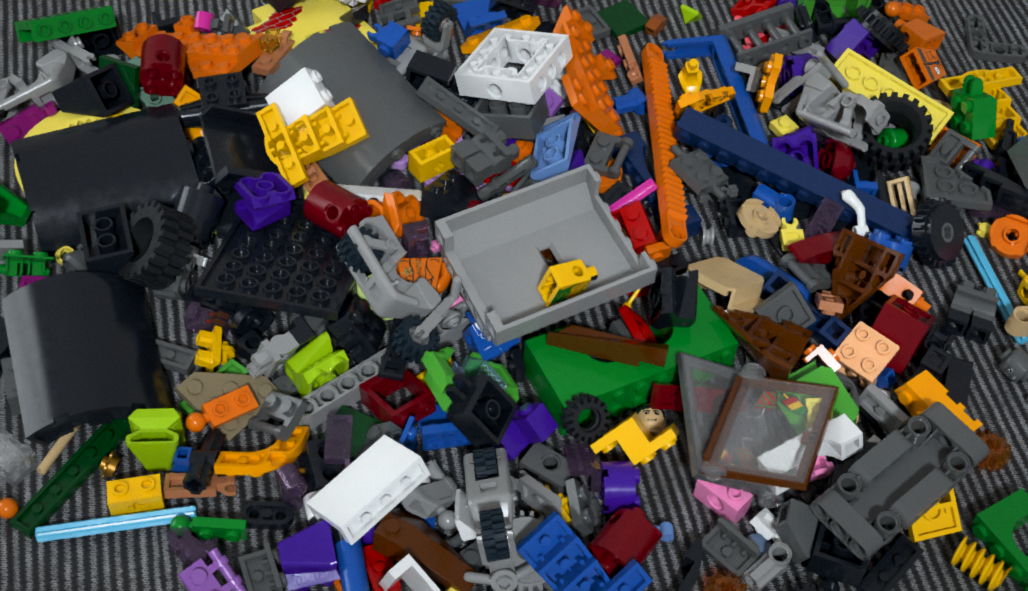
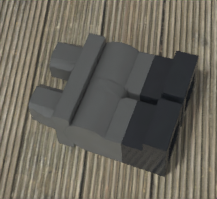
[941,279,999,345]

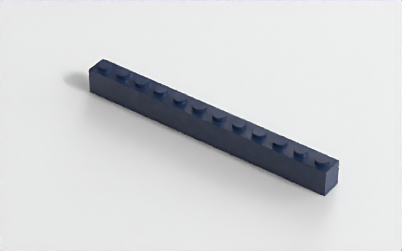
[673,106,915,251]

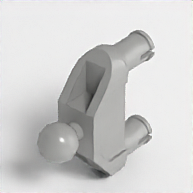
[400,459,457,530]

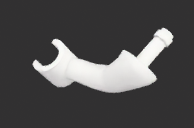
[841,190,869,237]

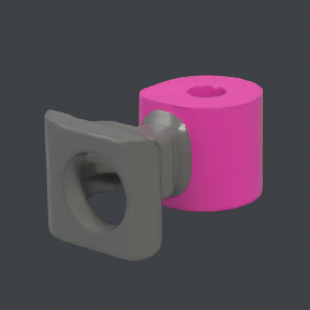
[193,11,235,34]

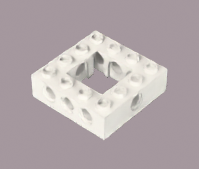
[454,27,573,105]

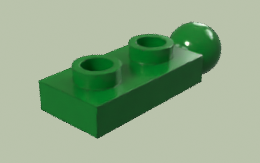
[170,515,249,542]

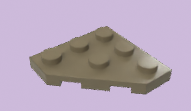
[175,372,282,444]

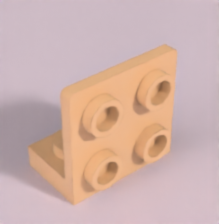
[835,321,900,390]

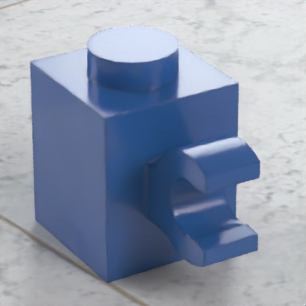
[367,20,411,60]

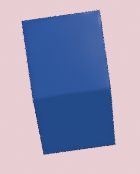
[876,367,897,389]
[171,447,193,473]

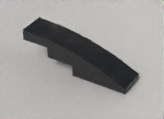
[963,161,1028,218]

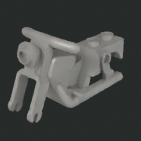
[0,35,99,137]
[772,50,891,152]

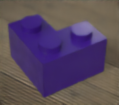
[825,18,884,60]
[494,402,559,460]

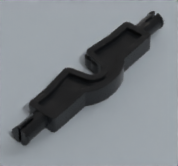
[995,118,1017,180]

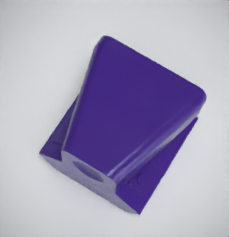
[771,125,819,170]
[234,172,296,231]
[277,520,340,591]

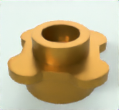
[99,450,121,479]

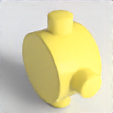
[976,222,992,238]

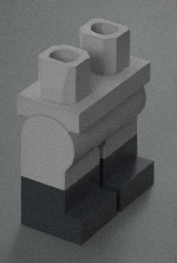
[246,316,315,380]

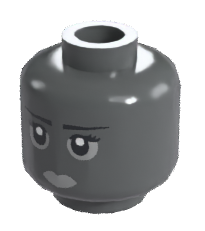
[999,347,1028,383]

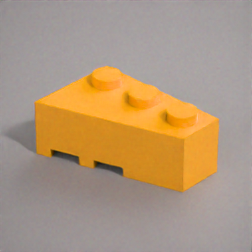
[894,370,983,432]

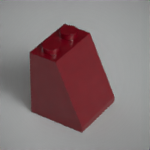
[871,295,937,375]

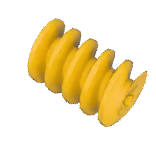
[951,536,1012,591]

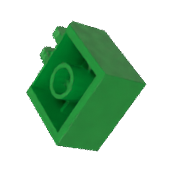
[950,75,997,140]

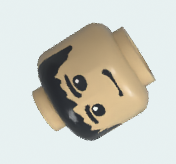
[635,404,666,436]

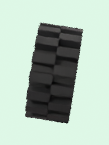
[560,393,610,443]

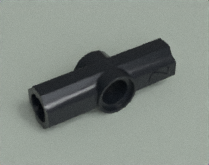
[183,429,227,495]

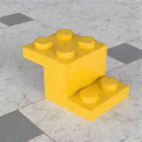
[590,412,679,466]
[908,489,962,542]

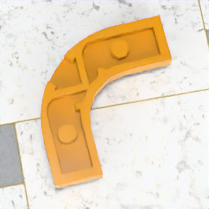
[214,426,310,477]

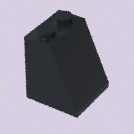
[52,63,135,117]

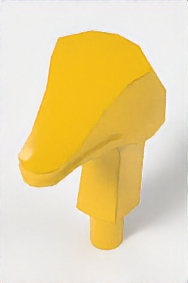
[677,59,702,94]

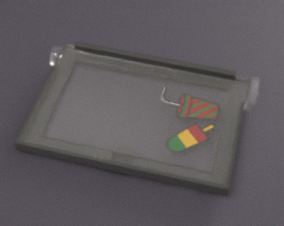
[676,352,784,508]

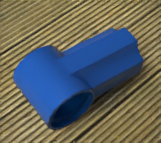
[611,87,648,115]
[752,183,796,223]

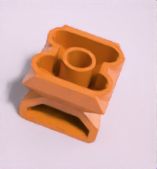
[367,191,428,241]

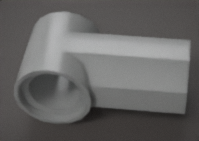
[742,542,792,591]

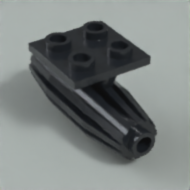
[180,72,269,128]

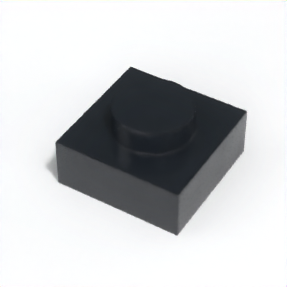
[507,348,526,383]

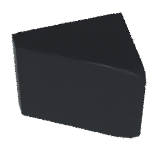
[340,4,369,26]

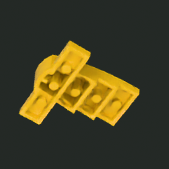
[938,66,1028,150]
[256,97,370,189]

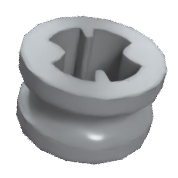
[700,226,714,247]

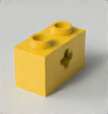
[408,134,456,183]
[106,473,166,516]

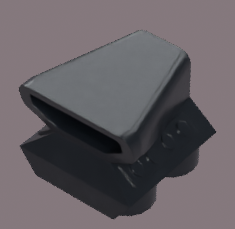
[648,267,699,330]

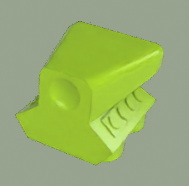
[285,331,349,398]
[125,408,186,472]

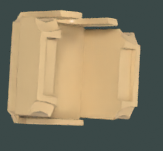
[677,257,764,314]

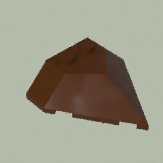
[831,228,905,320]
[713,305,813,380]

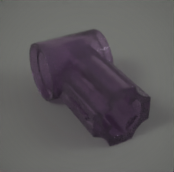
[275,463,308,511]

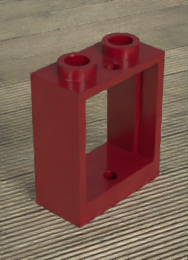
[359,370,436,430]

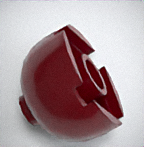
[818,139,856,181]

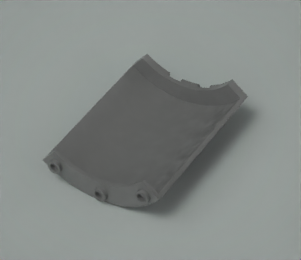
[257,21,447,187]

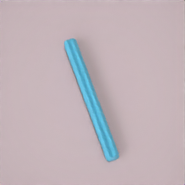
[963,235,1028,345]
[35,505,197,542]

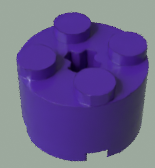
[779,53,818,97]
[597,461,641,514]

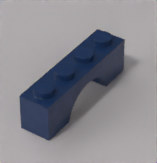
[760,270,852,352]

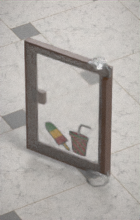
[701,363,839,491]

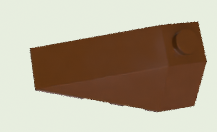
[372,508,477,591]

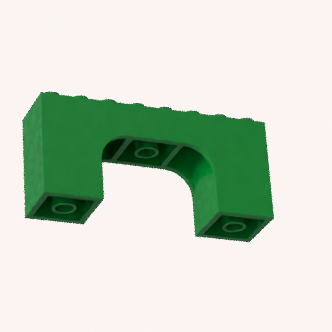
[523,285,739,436]

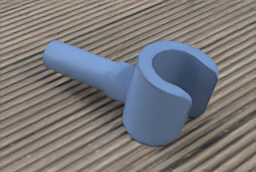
[653,522,674,542]

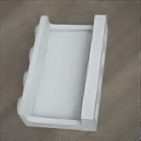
[306,434,431,546]

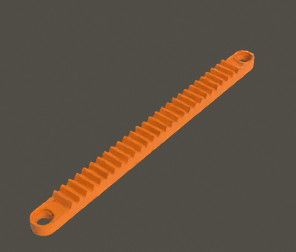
[641,43,688,248]

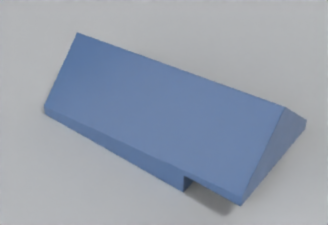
[530,111,581,181]

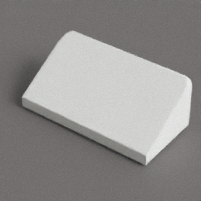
[455,489,476,541]

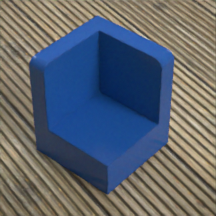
[848,169,878,197]

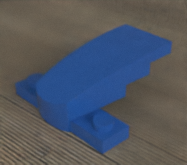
[516,511,653,591]

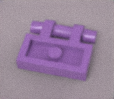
[177,547,247,591]

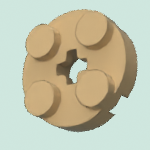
[736,198,781,239]

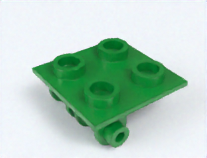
[0,250,54,278]

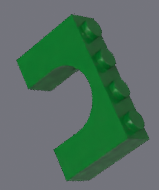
[970,488,1028,591]

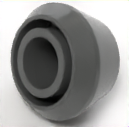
[62,249,88,272]

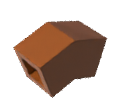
[645,13,668,38]

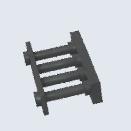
[718,1,813,66]

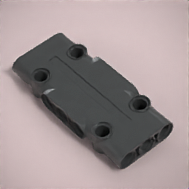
[810,402,990,561]

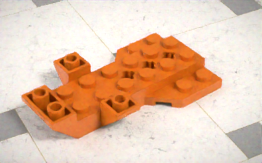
[552,5,625,137]
[116,15,275,79]

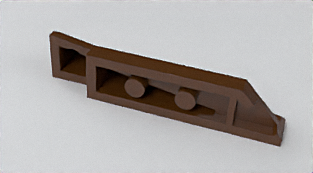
[546,325,669,367]

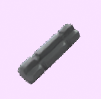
[696,184,739,204]

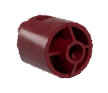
[139,34,185,96]
[304,180,373,239]
[586,507,662,580]

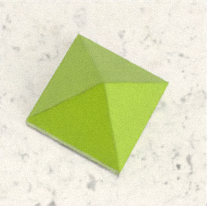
[680,4,703,24]

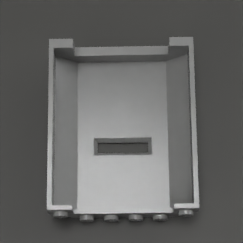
[435,164,658,346]

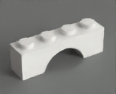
[757,413,863,496]

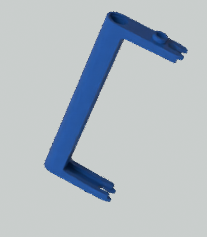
[662,35,771,167]

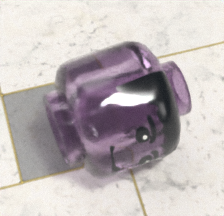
[379,169,411,189]

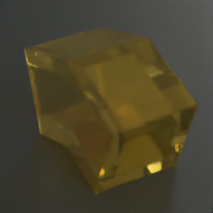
[258,28,282,54]

